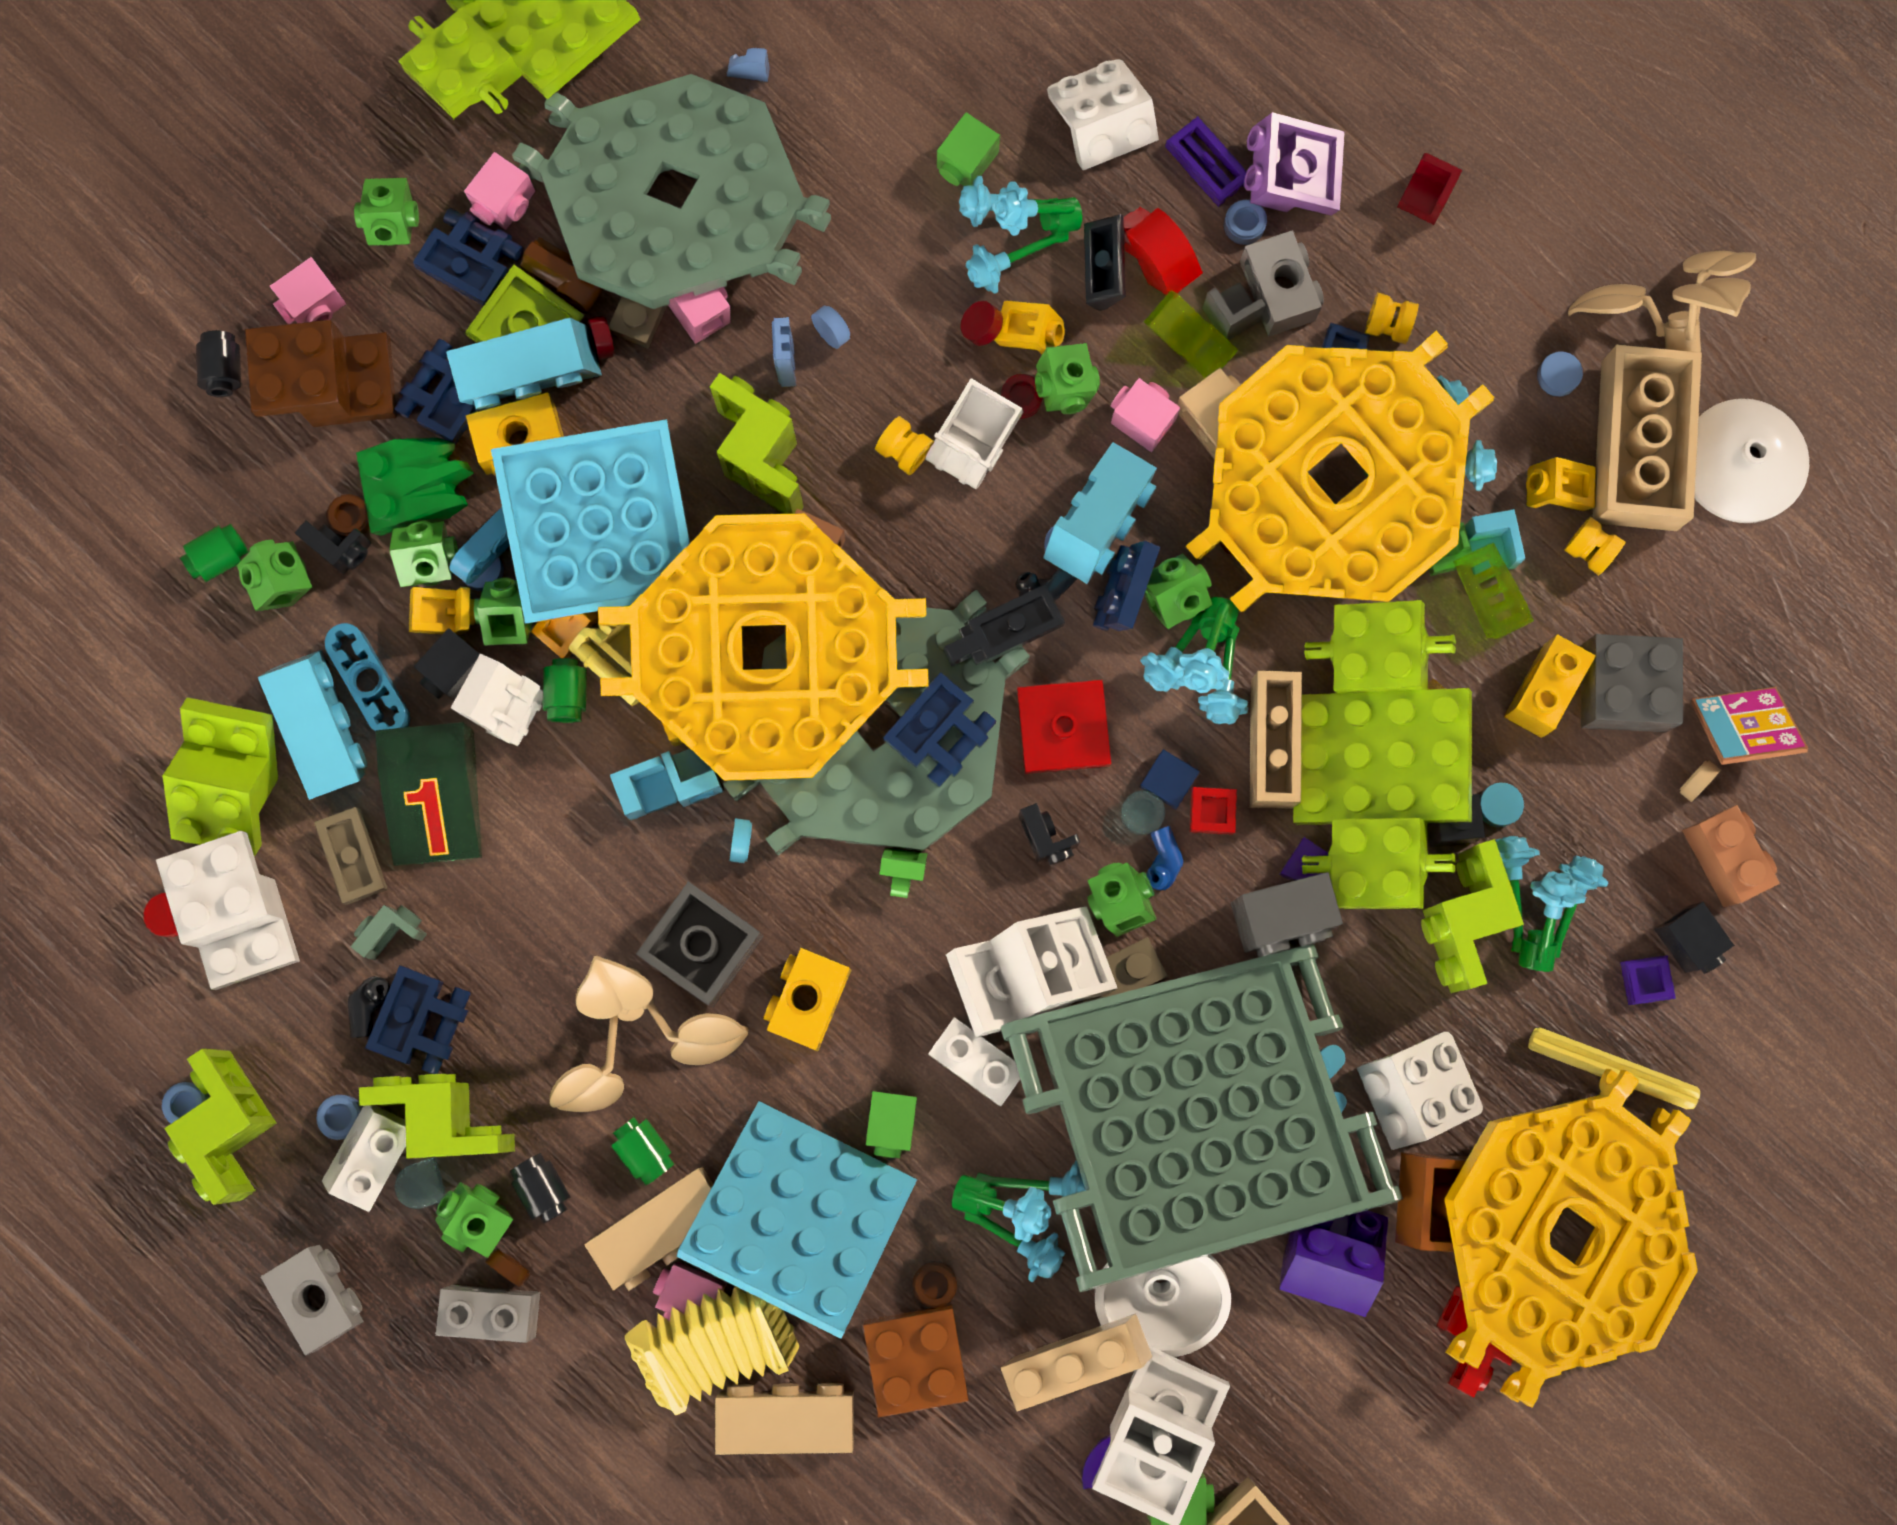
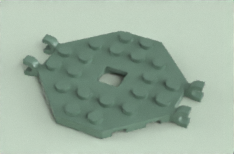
[512,74,831,309]
[723,590,1030,856]

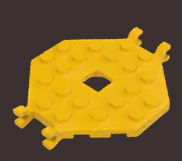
[1186,330,1495,612]
[598,513,929,781]
[1444,1068,1698,1408]

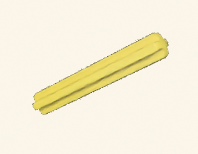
[1528,1028,1700,1109]

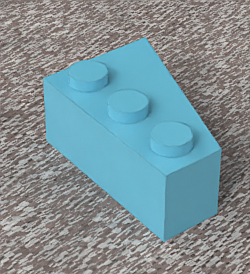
[446,318,602,410]
[1043,442,1157,584]
[258,650,367,800]

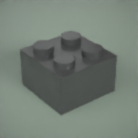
[1581,634,1683,732]
[1231,872,1343,958]
[636,881,764,1008]

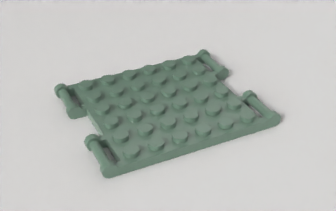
[1000,944,1403,1292]

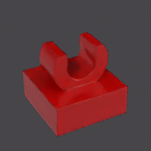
[1190,787,1237,835]

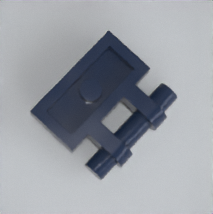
[413,208,524,306]
[394,339,478,445]
[1093,541,1160,631]
[883,672,996,788]
[365,965,471,1074]

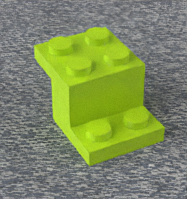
[710,373,804,514]
[162,697,278,856]
[1421,839,1524,993]
[164,1049,277,1205]
[359,1074,515,1159]

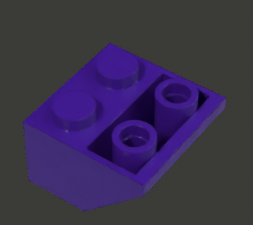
[1279,1210,1388,1317]

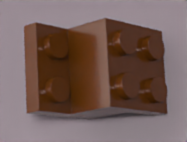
[245,320,397,427]

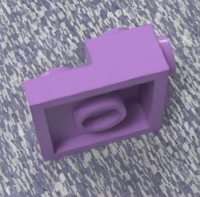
[1244,112,1344,216]

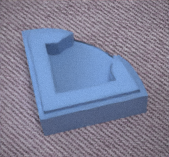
[727,48,770,82]

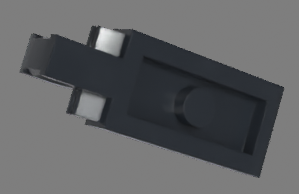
[944,585,1065,667]

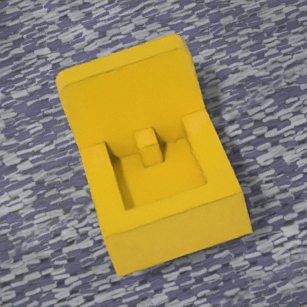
[409,587,475,636]

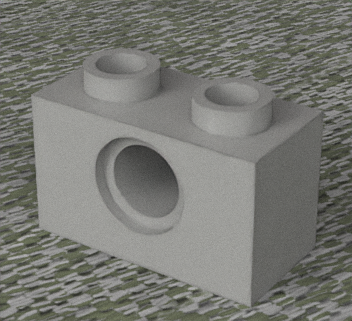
[1240,230,1324,337]
[261,1245,364,1355]
[435,1285,540,1343]

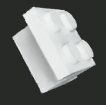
[156,831,300,990]
[946,906,1117,1037]
[1092,1346,1230,1525]

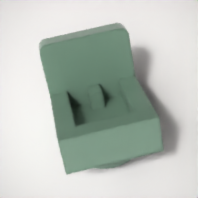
[351,905,427,960]

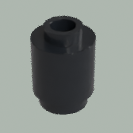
[196,330,241,397]
[509,1153,571,1224]

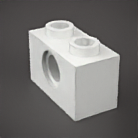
[928,1017,1020,1106]
[322,1106,406,1212]

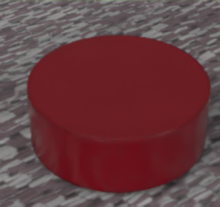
[960,301,1003,346]
[588,316,615,361]
[1001,374,1043,419]

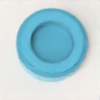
[1480,783,1524,827]
[729,818,752,863]

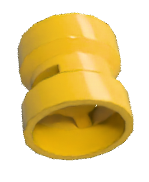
[1365,292,1419,345]
[875,416,934,475]
[1564,516,1626,576]

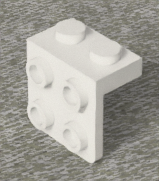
[1047,59,1159,171]
[1357,1032,1483,1150]

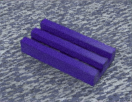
[1165,116,1247,207]

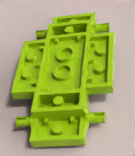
[398,0,641,119]
[1293,600,1472,909]

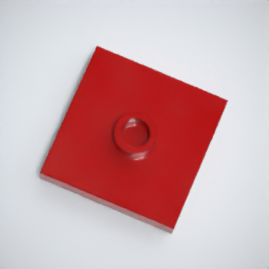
[1017,680,1111,774]

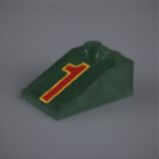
[376,722,482,866]

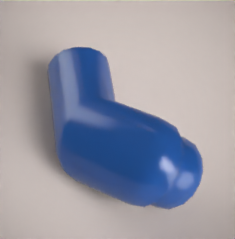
[1146,826,1184,891]

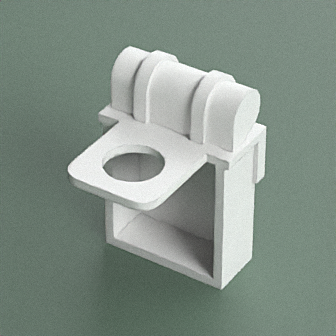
[925,379,1023,489]
[451,654,543,747]

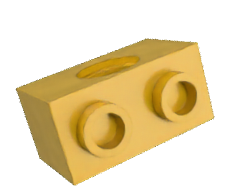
[465,392,564,476]
[1504,634,1596,738]
[763,948,851,1051]

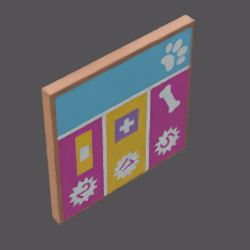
[1691,687,1808,765]

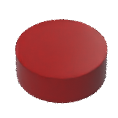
[143,893,178,937]

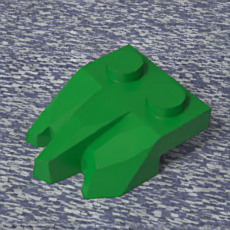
[356,437,474,536]

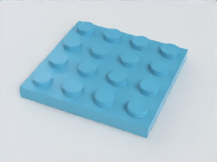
[491,419,690,624]
[676,1101,917,1339]

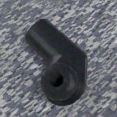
[1015,568,1078,601]
[348,976,390,1038]

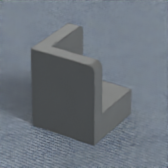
[1202,282,1266,343]

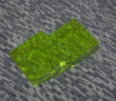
[1143,290,1238,378]

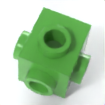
[354,178,419,246]
[1035,343,1100,414]
[389,521,459,587]
[237,540,312,611]
[1144,553,1212,629]
[474,578,538,645]
[1087,863,1157,937]
[435,1182,513,1258]

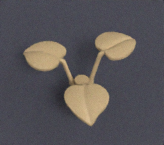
[1568,251,1756,353]
[549,956,749,1112]

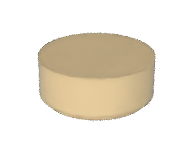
[1679,760,1721,802]

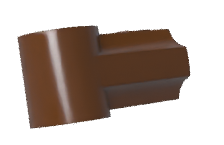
[520,237,604,314]

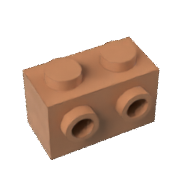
[1682,805,1780,907]

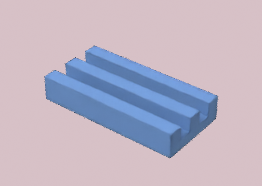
[772,317,796,387]

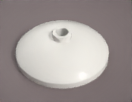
[1694,399,1809,523]
[1095,1255,1231,1357]

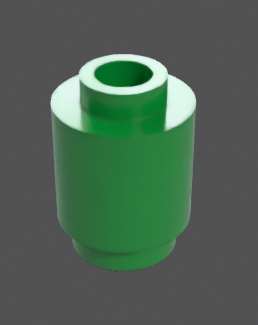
[180,523,249,582]
[543,658,587,723]
[611,1117,674,1186]

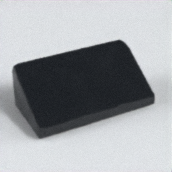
[1084,214,1126,311]

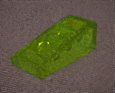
[1453,543,1534,639]

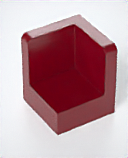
[1397,153,1463,225]

